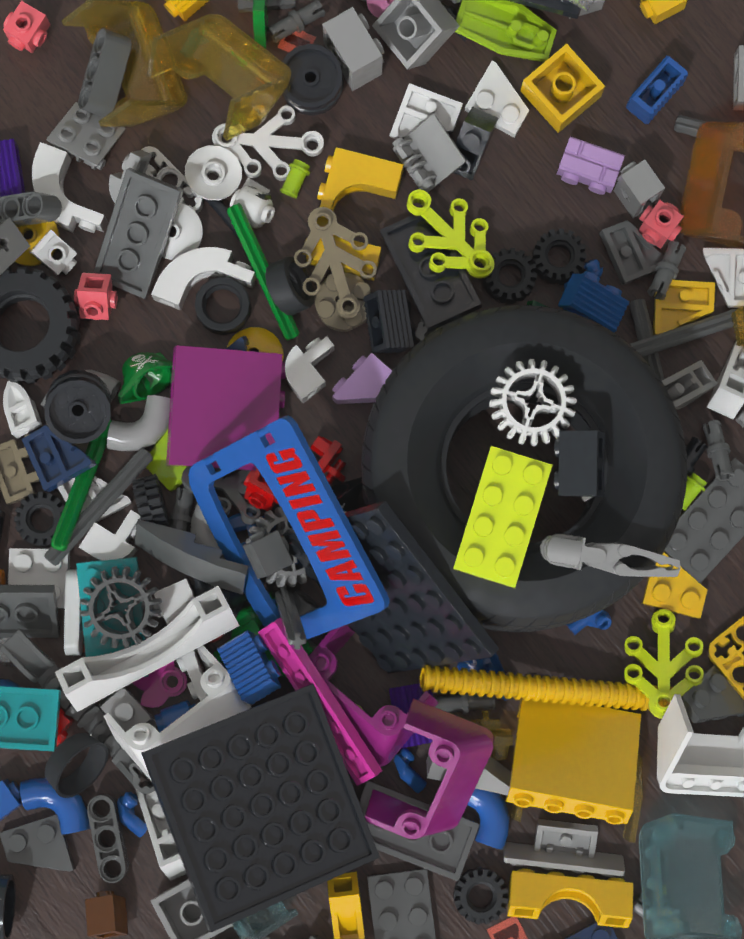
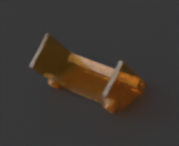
[678,121,744,248]

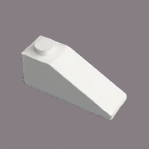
[707,326,744,419]
[136,790,186,881]

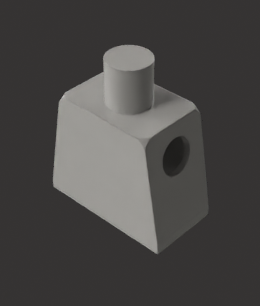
[100,686,157,732]

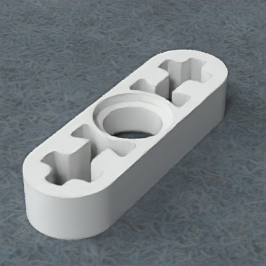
[141,146,203,214]
[64,569,83,656]

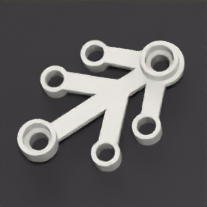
[212,103,324,181]

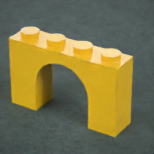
[302,147,403,281]

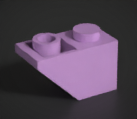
[332,353,392,404]

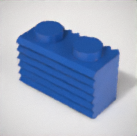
[626,56,688,124]
[558,271,629,333]
[217,630,281,705]

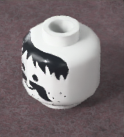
[230,186,275,229]

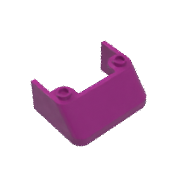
[309,625,439,767]
[364,698,495,839]

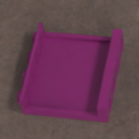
[166,345,286,471]

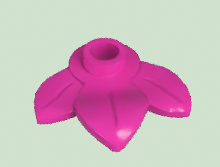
[133,661,187,708]

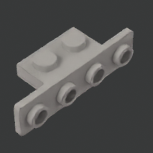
[503,819,625,877]

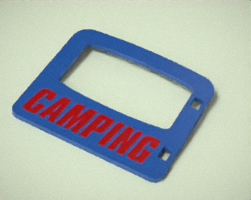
[188,416,390,639]

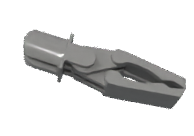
[540,534,681,577]

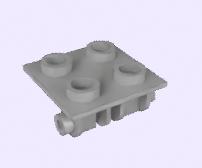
[46,102,126,170]
[392,113,467,193]

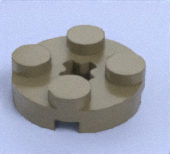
[315,272,371,332]

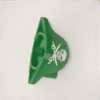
[118,352,173,404]

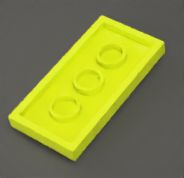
[453,446,552,588]

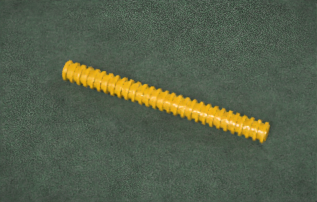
[420,664,673,711]

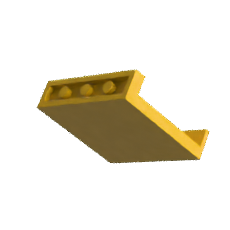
[506,697,641,824]

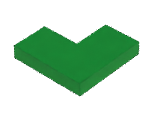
[253,0,268,49]

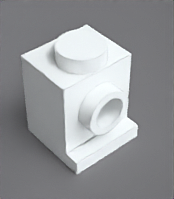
[30,230,77,275]

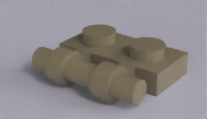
[0,433,44,505]

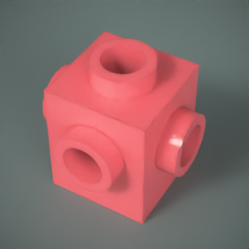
[3,1,51,53]
[638,200,684,249]
[74,273,118,320]

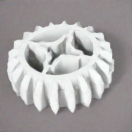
[489,359,577,446]

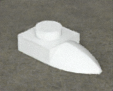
[3,381,42,439]

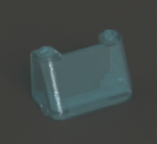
[639,813,742,939]

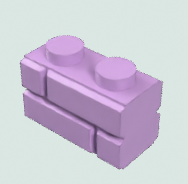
[557,136,625,195]

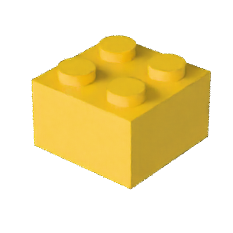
[520,44,605,133]

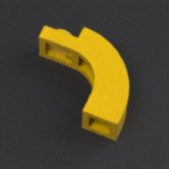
[327,872,365,939]

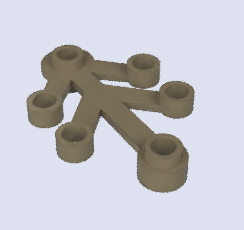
[294,207,377,319]

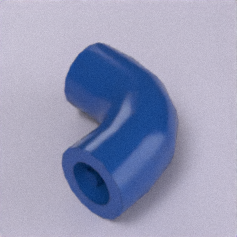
[20,778,91,835]
[467,789,510,850]

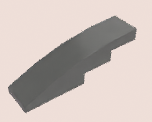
[134,519,249,594]

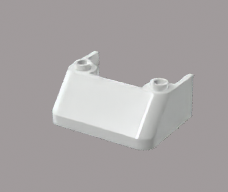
[103,646,252,780]
[657,694,744,797]

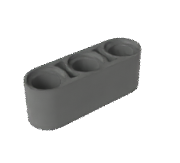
[78,28,131,118]
[0,192,62,227]
[87,794,129,883]

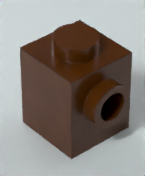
[85,891,128,939]

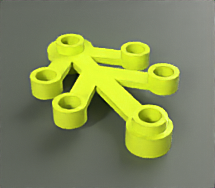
[407,189,495,278]
[624,609,704,719]

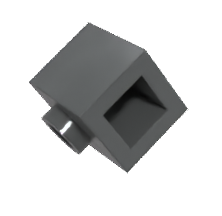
[243,529,293,579]

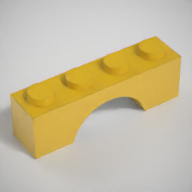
[507,869,633,928]

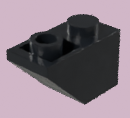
[453,107,499,180]

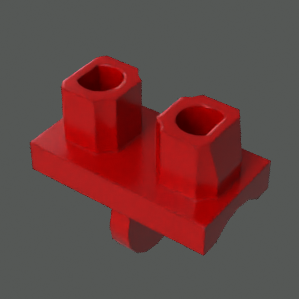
[310,436,346,486]

